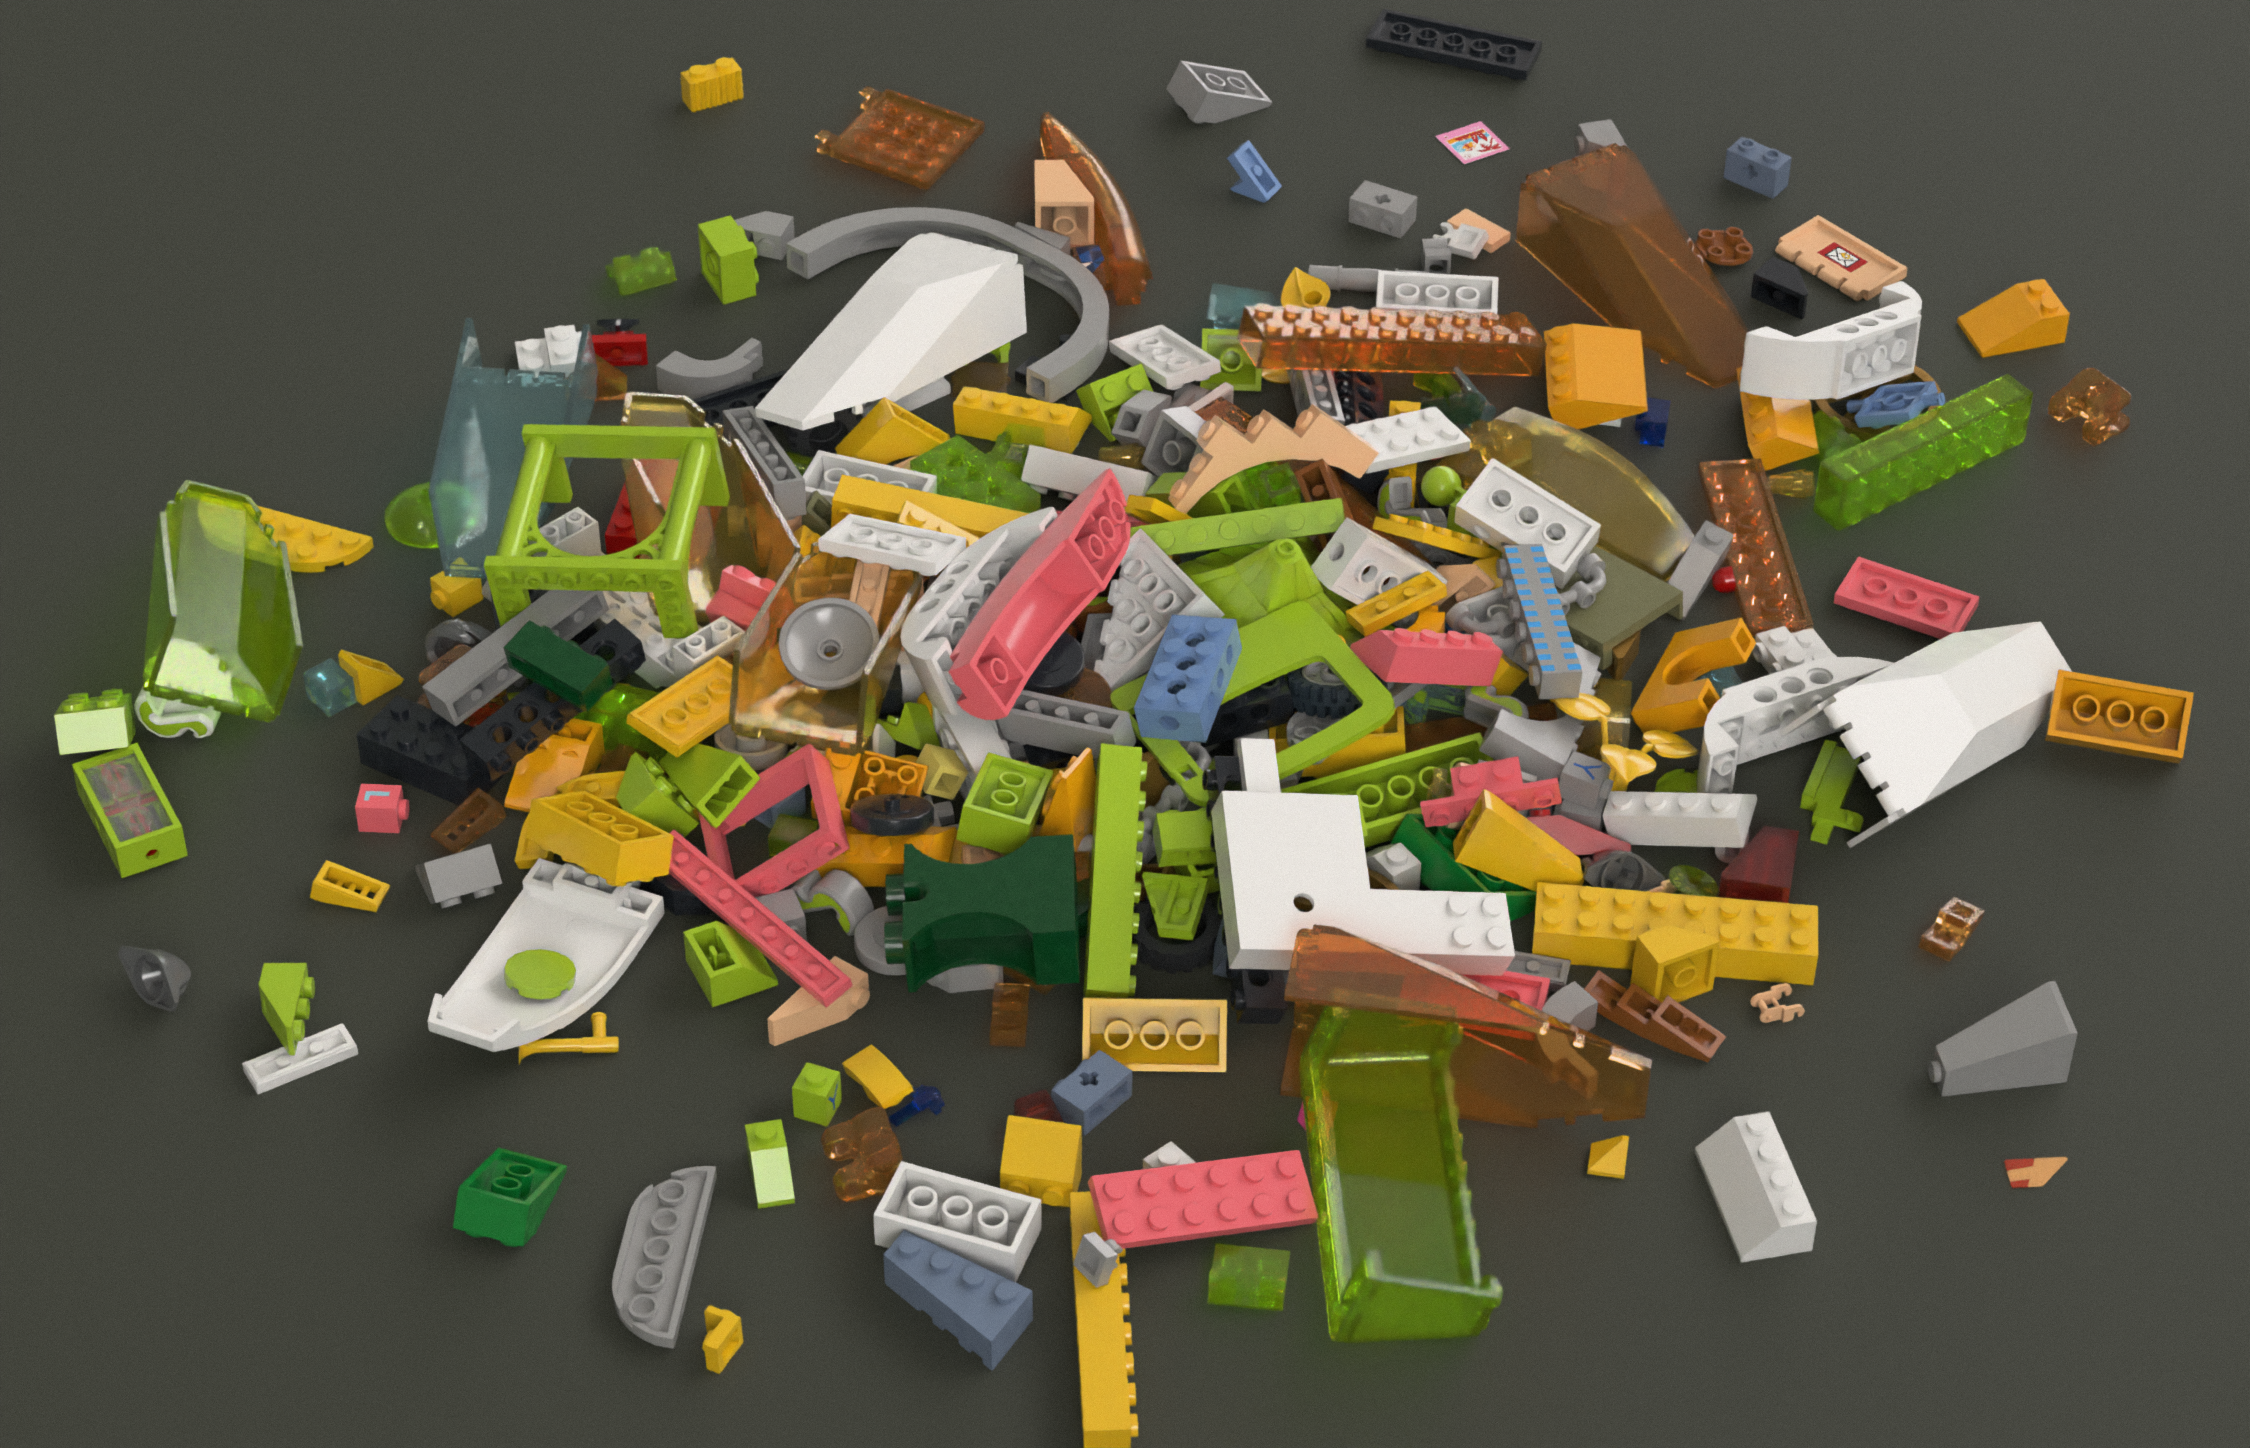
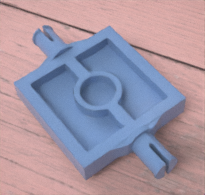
[1847,381,1945,429]

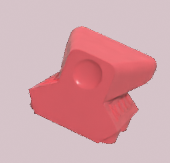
[706,565,794,655]

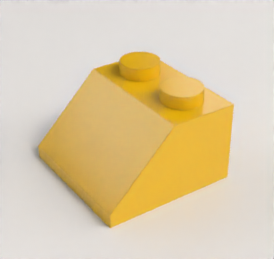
[1630,924,1720,1002]
[1000,1115,1082,1208]

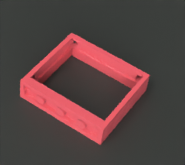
[698,743,850,897]

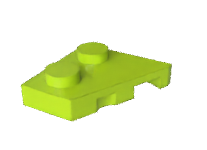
[1142,872,1210,940]

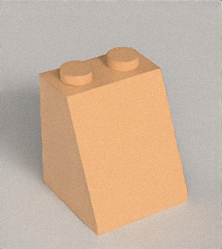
[1035,160,1094,249]

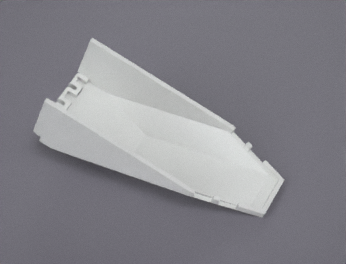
[755,232,1027,430]
[1779,621,2072,848]

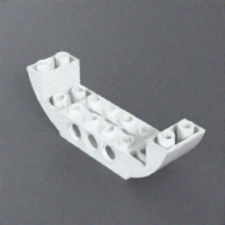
[1739,281,1922,400]
[529,507,745,689]
[1697,654,1893,794]

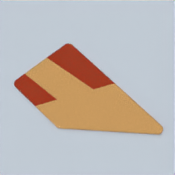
[2004,1157,2068,1188]

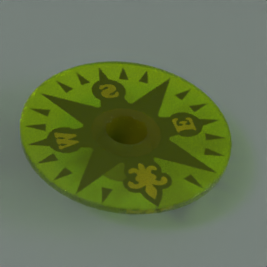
[1669,865,1718,897]

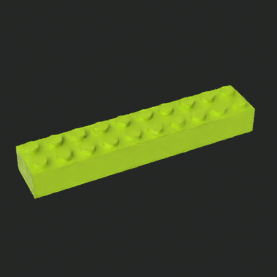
[1174,732,1494,894]

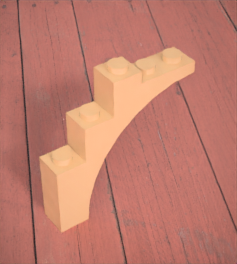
[1168,404,1379,514]

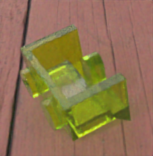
[984,423,1046,492]

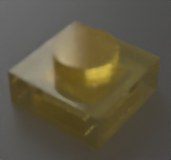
[1427,768,1452,801]

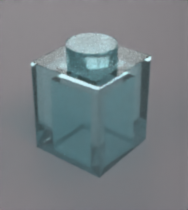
[303,658,357,717]

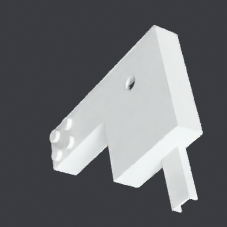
[1211,738,1515,976]

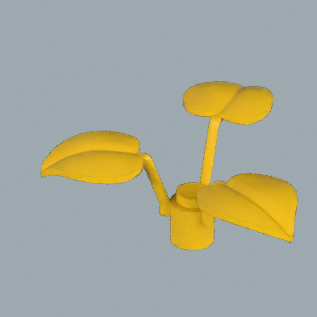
[1262,267,1400,384]
[1549,692,1699,792]

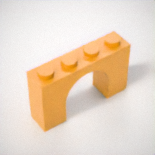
[1631,618,1756,734]

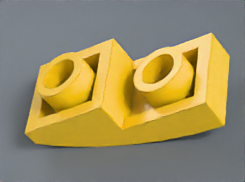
[842,1044,914,1110]

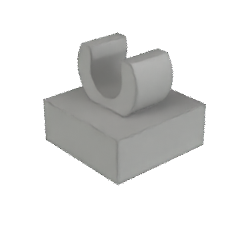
[1073,1232,1123,1288]

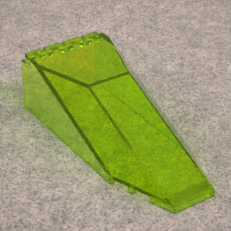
[142,479,303,723]

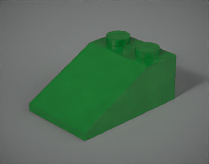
[453,1148,567,1247]

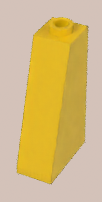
[1453,789,1584,892]

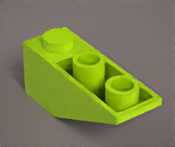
[259,963,315,1056]

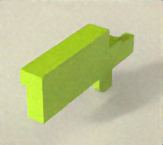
[1800,739,1864,845]

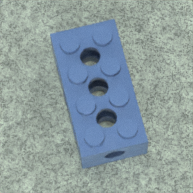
[1134,614,1242,743]

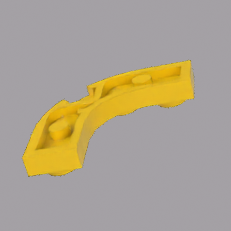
[515,771,625,869]

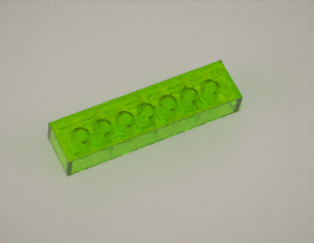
[1813,374,2033,531]

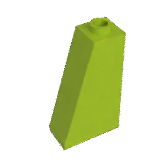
[1145,472,1254,518]
[659,743,761,829]

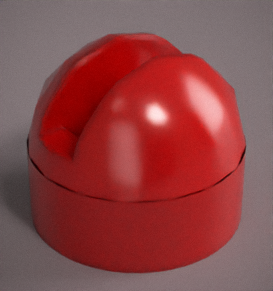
[1712,566,1737,593]

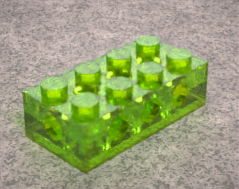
[910,435,1041,514]

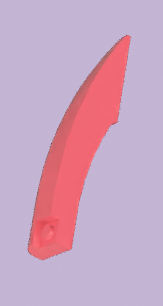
[948,468,1130,720]

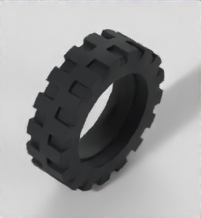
[1132,896,1222,974]

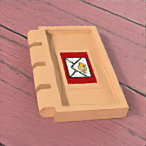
[1775,215,1907,301]

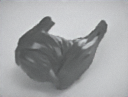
[424,618,526,687]

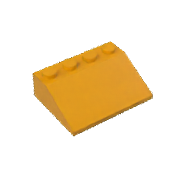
[1544,323,1648,435]

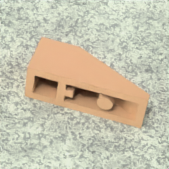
[767,956,870,1046]

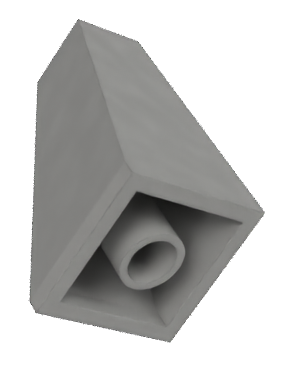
[1928,981,2078,1097]

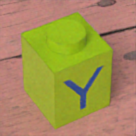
[792,1062,842,1126]

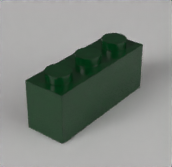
[503,620,613,712]

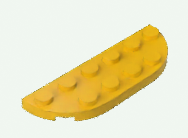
[197,491,374,573]

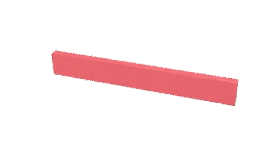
[669,829,853,1008]

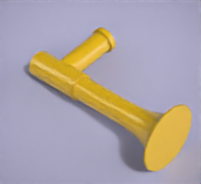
[518,1012,619,1065]

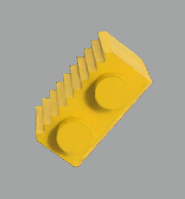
[680,58,743,113]

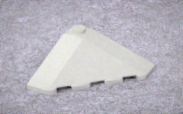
[1094,528,1225,692]

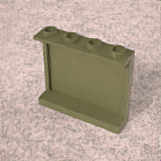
[1555,546,1683,670]

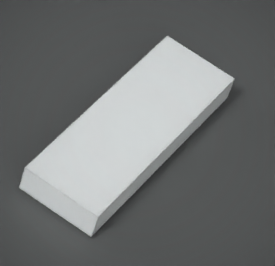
[242,1023,358,1094]

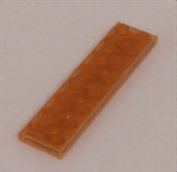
[1698,459,1814,637]

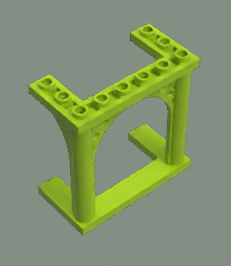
[484,424,730,639]

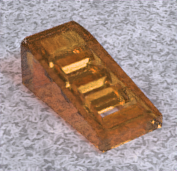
[431,788,507,854]

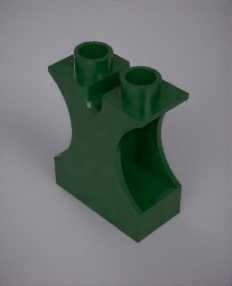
[884,834,1080,993]

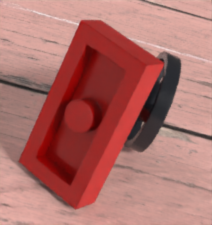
[585,318,648,367]

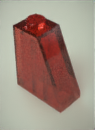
[1718,826,1799,903]

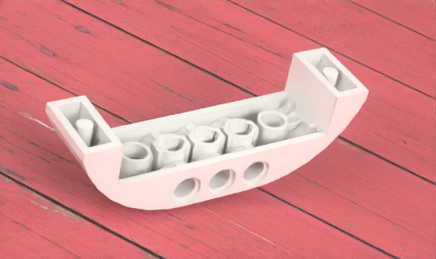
[900,507,1058,715]

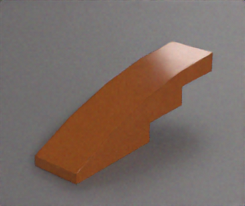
[1584,970,1727,1062]

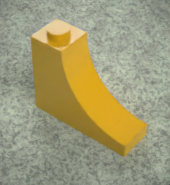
[835,397,958,465]

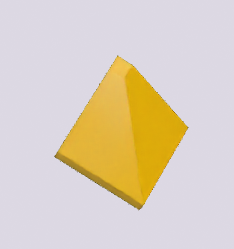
[1587,1135,1629,1179]

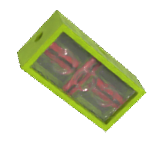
[72,743,188,878]

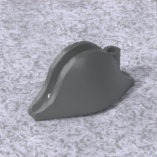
[1581,850,1665,891]
[118,946,191,1012]

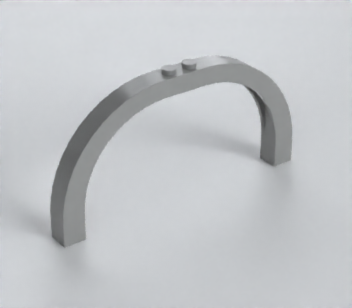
[786,207,1109,403]

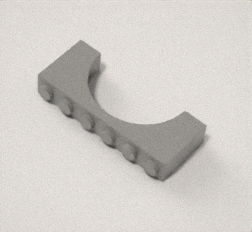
[1479,642,1601,781]

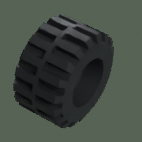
[781,407,863,464]

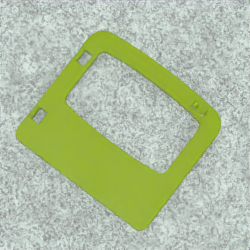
[1110,601,1395,807]

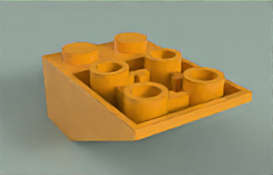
[504,718,605,812]
[811,742,929,826]
[1032,747,1096,864]

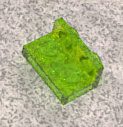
[1813,409,1865,473]

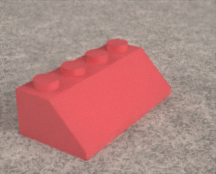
[1350,628,1503,686]

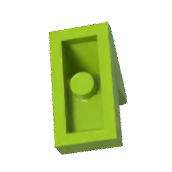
[871,702,941,750]

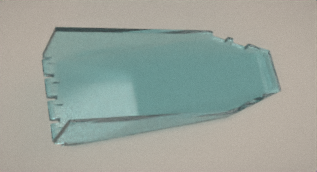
[428,318,598,579]

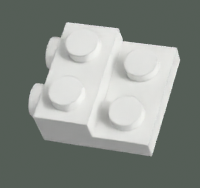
[515,325,588,388]
[1752,626,1833,675]

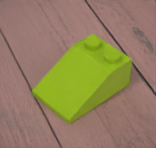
[956,752,1054,856]

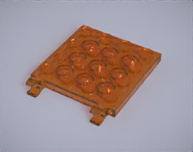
[815,86,985,190]

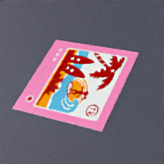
[1435,121,1510,164]

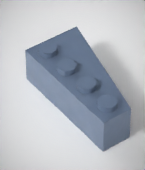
[883,1230,1033,1371]

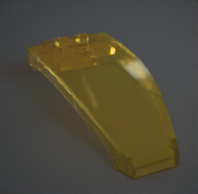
[1437,406,1695,582]

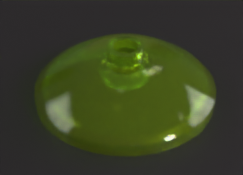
[385,481,480,548]

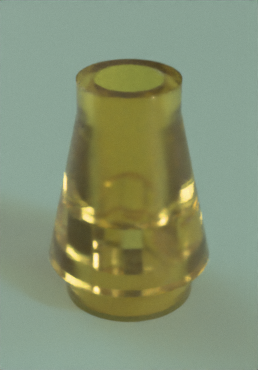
[1098,443,1146,471]
[1769,468,1815,499]

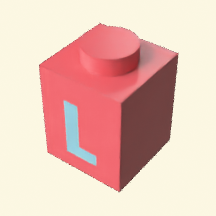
[355,784,409,833]

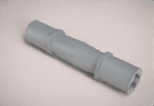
[1308,265,1428,292]

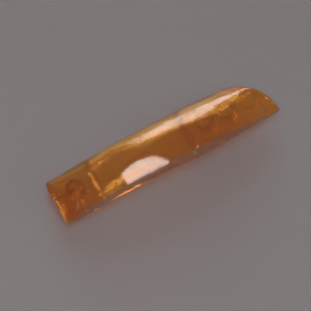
[1040,112,1153,306]

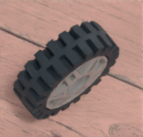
[1287,662,1388,719]

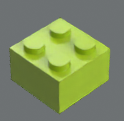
[698,215,759,305]

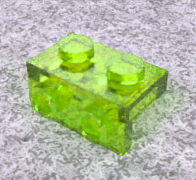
[605,247,677,295]

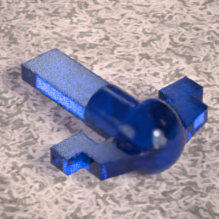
[888,1085,945,1127]

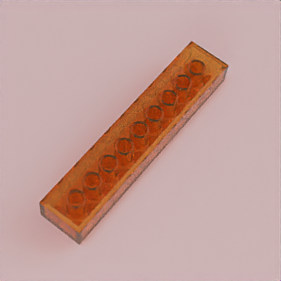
[1237,303,1547,376]

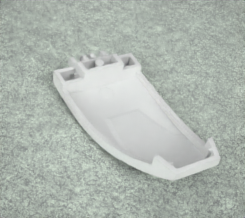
[428,858,665,1052]

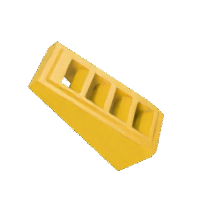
[310,860,390,912]

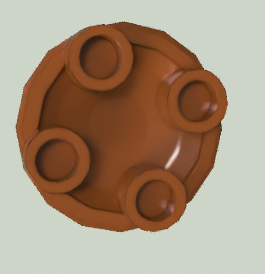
[1695,227,1753,266]

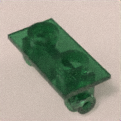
[1420,391,1486,425]

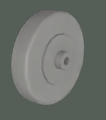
[854,906,906,975]

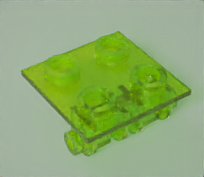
[1207,1244,1290,1311]

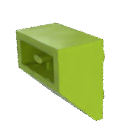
[1076,363,1153,442]
[616,752,700,837]
[683,921,778,1007]

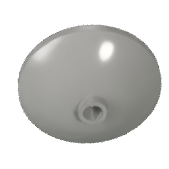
[779,598,880,690]

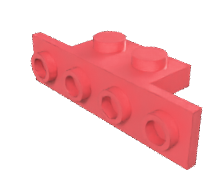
[1420,756,1562,827]

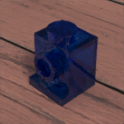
[1635,397,1671,447]

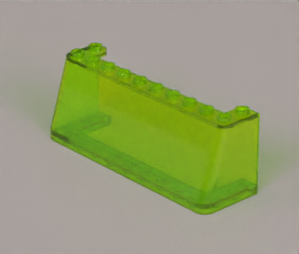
[1299,990,1503,1344]

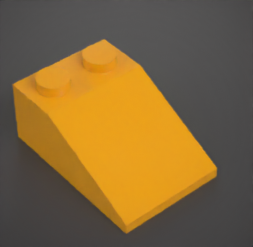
[1957,279,2070,358]

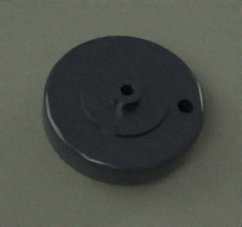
[1023,631,1085,696]
[850,794,934,836]

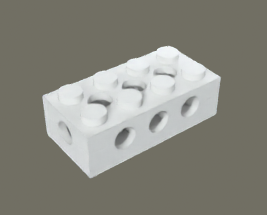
[1454,458,1601,589]
[1311,517,1448,629]

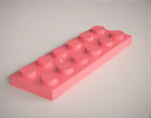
[1088,1150,1319,1249]

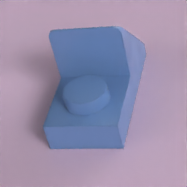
[1227,140,1282,203]

